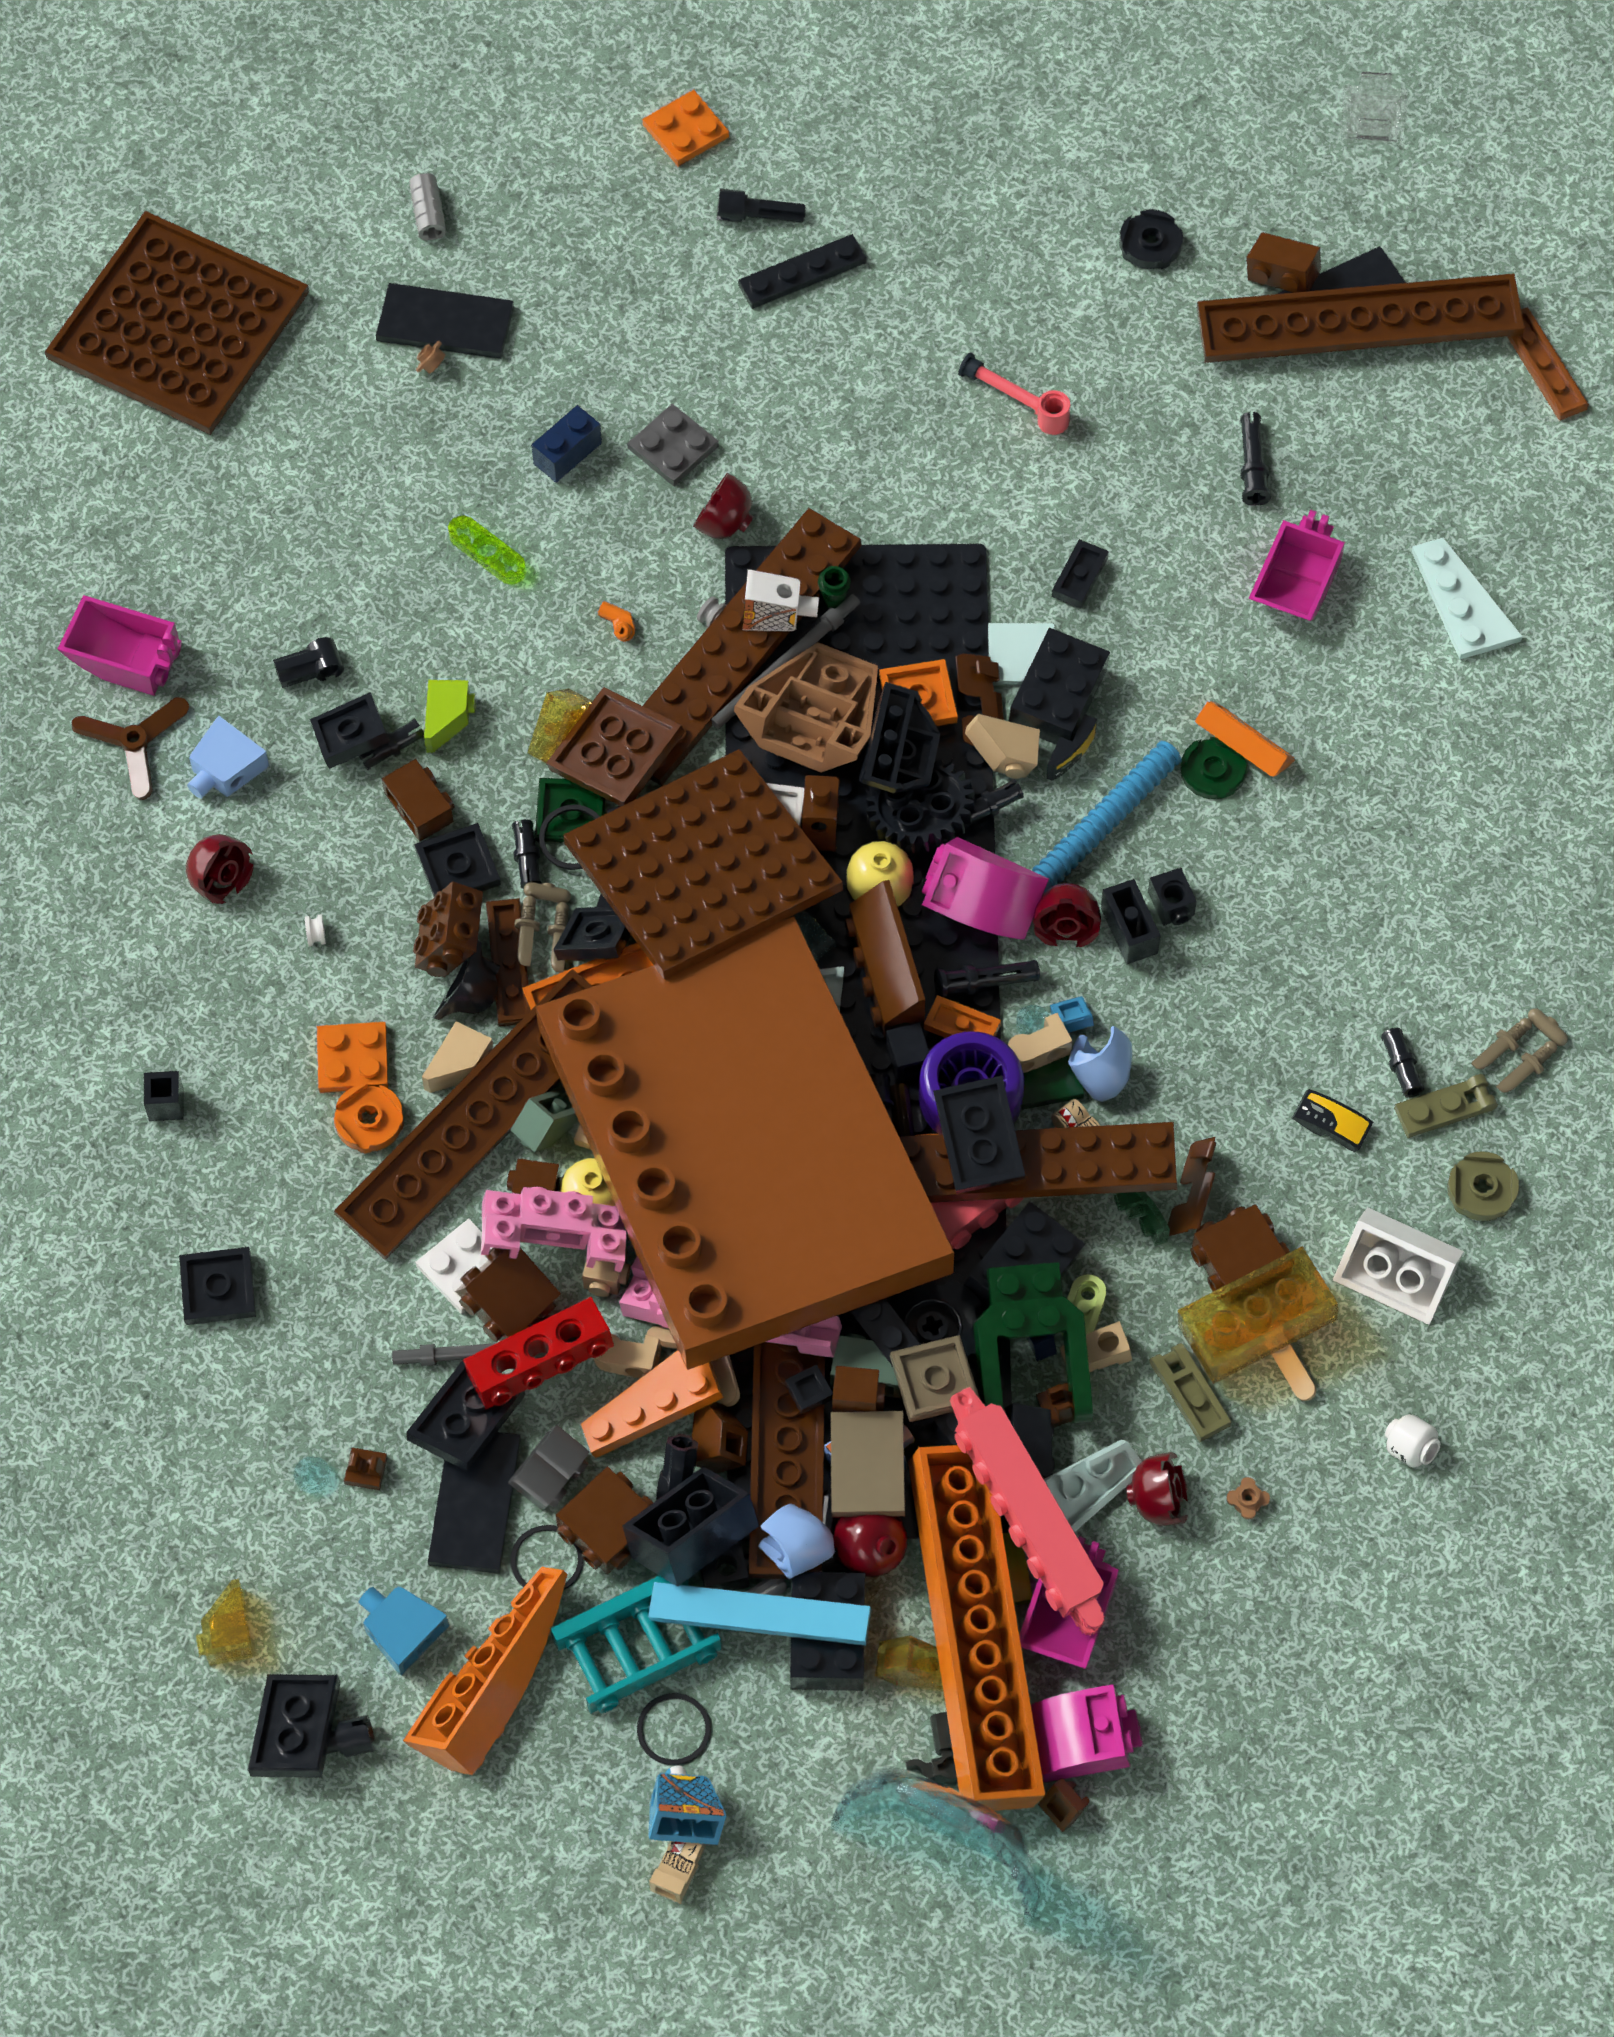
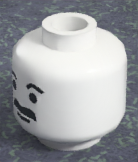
[1385,1414,1440,1467]

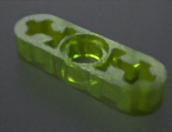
[448,515,526,585]

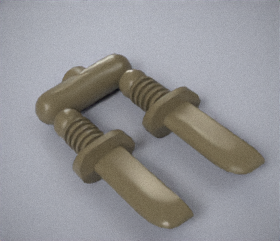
[514,882,571,973]
[1471,1008,1568,1093]

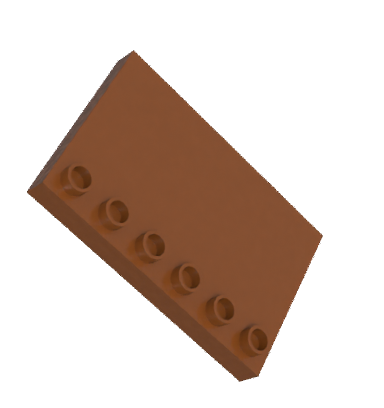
[536,917,954,1370]

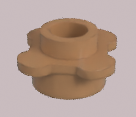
[416,341,446,374]
[1227,1477,1270,1519]

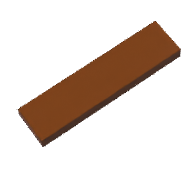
[1507,307,1589,421]

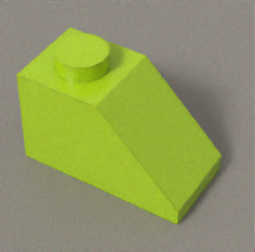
[424,679,476,753]

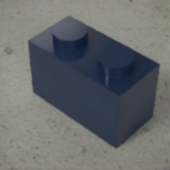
[531,405,602,483]

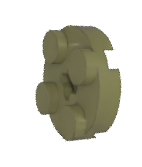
[1447,1151,1519,1221]

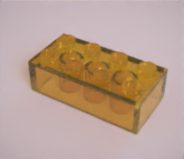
[1178,1246,1338,1384]

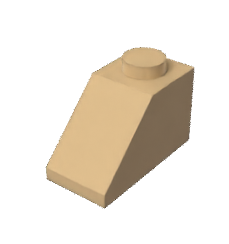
[965,714,1040,779]
[422,1021,493,1093]

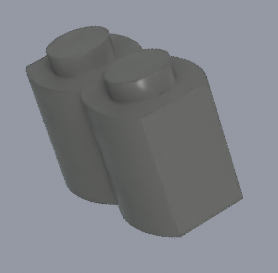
[508,1425,590,1510]

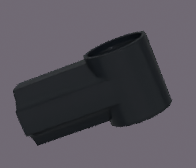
[273,637,344,688]
[656,1434,698,1501]

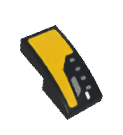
[1046,715,1097,781]
[1292,1089,1373,1152]

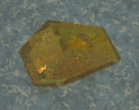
[527,688,593,763]
[196,1579,253,1665]
[875,1635,943,1691]

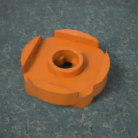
[334,1084,404,1154]

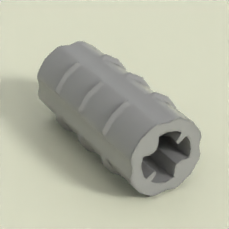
[409,173,446,241]

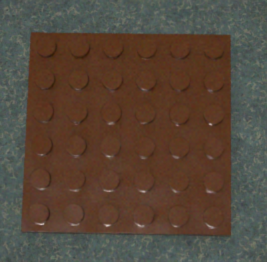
[45,211,309,435]
[563,749,843,980]

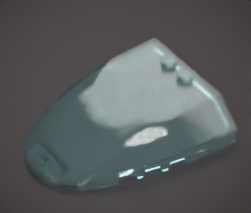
[831,1765,1040,1927]

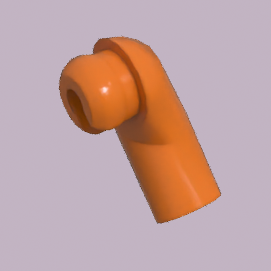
[598,601,636,642]

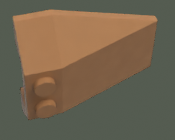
[734,642,878,772]

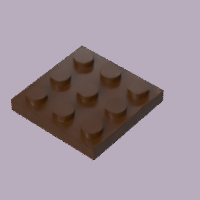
[546,687,685,806]

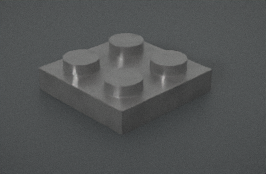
[627,403,719,486]

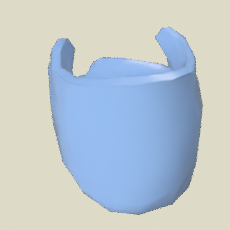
[1068,1026,1132,1102]
[759,1504,835,1579]

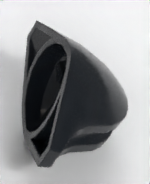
[432,940,500,1020]

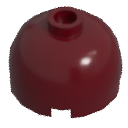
[693,473,754,539]
[186,834,254,904]
[1033,883,1101,947]
[1127,1452,1188,1525]
[833,1514,908,1577]

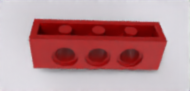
[463,1297,614,1409]

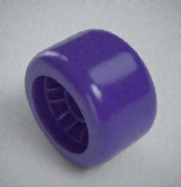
[919,1031,1024,1134]

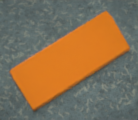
[1195,701,1295,777]

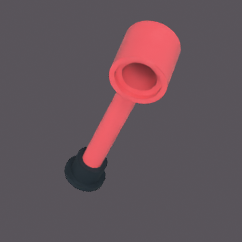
[958,353,1070,435]

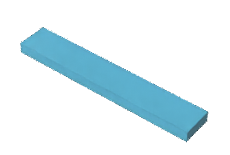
[648,1582,872,1645]

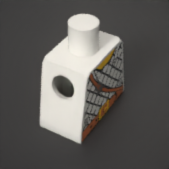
[742,570,819,631]

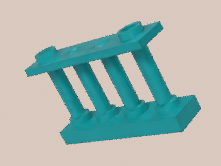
[550,1576,721,1714]

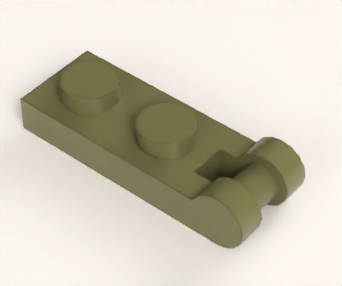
[1394,1074,1498,1138]
[1149,1343,1231,1443]

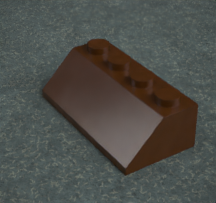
[844,880,925,1039]

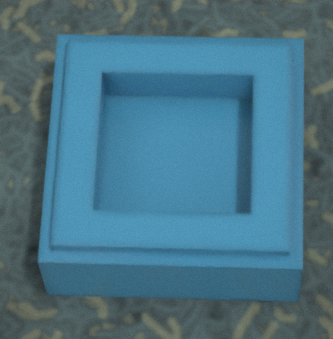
[1050,996,1094,1033]

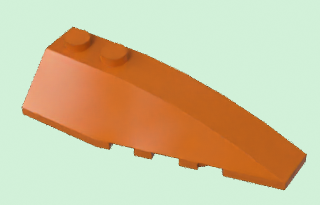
[403,1567,568,1776]

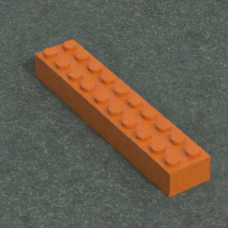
[908,1445,1045,1813]

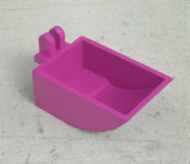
[1248,510,1345,621]
[58,595,182,696]
[922,837,1049,940]
[1019,1536,1119,1669]
[1031,1684,1143,1783]

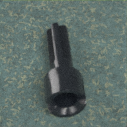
[717,188,806,223]
[327,1715,375,1758]

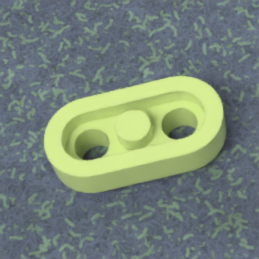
[1061,1274,1106,1335]

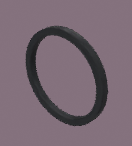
[539,805,600,870]
[510,1525,583,1591]
[637,1693,711,1765]

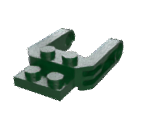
[973,1262,1093,1423]

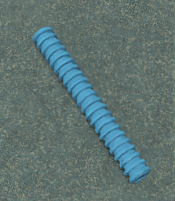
[1032,741,1181,892]

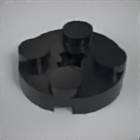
[1119,209,1183,269]

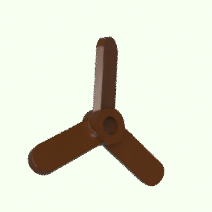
[72,697,189,800]

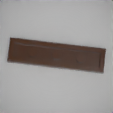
[486,898,531,1027]

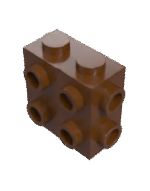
[413,881,483,977]
[1190,1204,1292,1305]
[455,1247,561,1342]
[556,1466,654,1575]

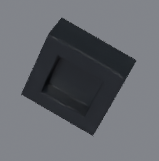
[785,1364,833,1415]

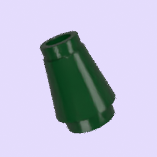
[818,566,851,609]

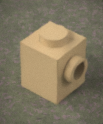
[582,1248,631,1297]

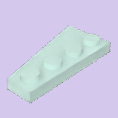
[1412,538,1522,659]
[1044,1439,1142,1532]

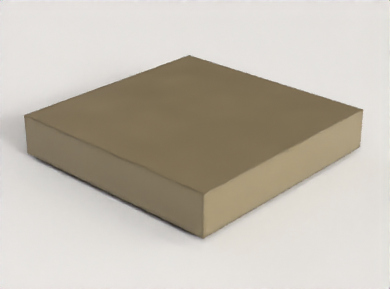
[890,1335,979,1422]

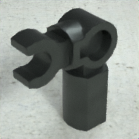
[906,1712,958,1790]

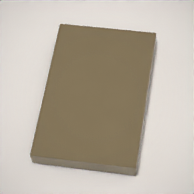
[831,1411,905,1517]

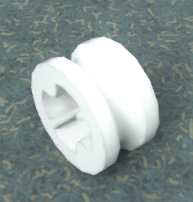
[305,914,326,946]

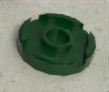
[1180,737,1247,799]

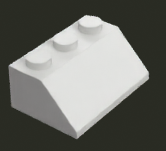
[1333,1207,1464,1325]

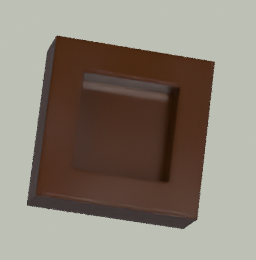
[1036,1382,1075,1428]
[344,1447,388,1491]
[1038,1778,1090,1832]

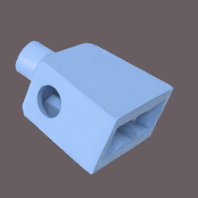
[187,716,269,799]

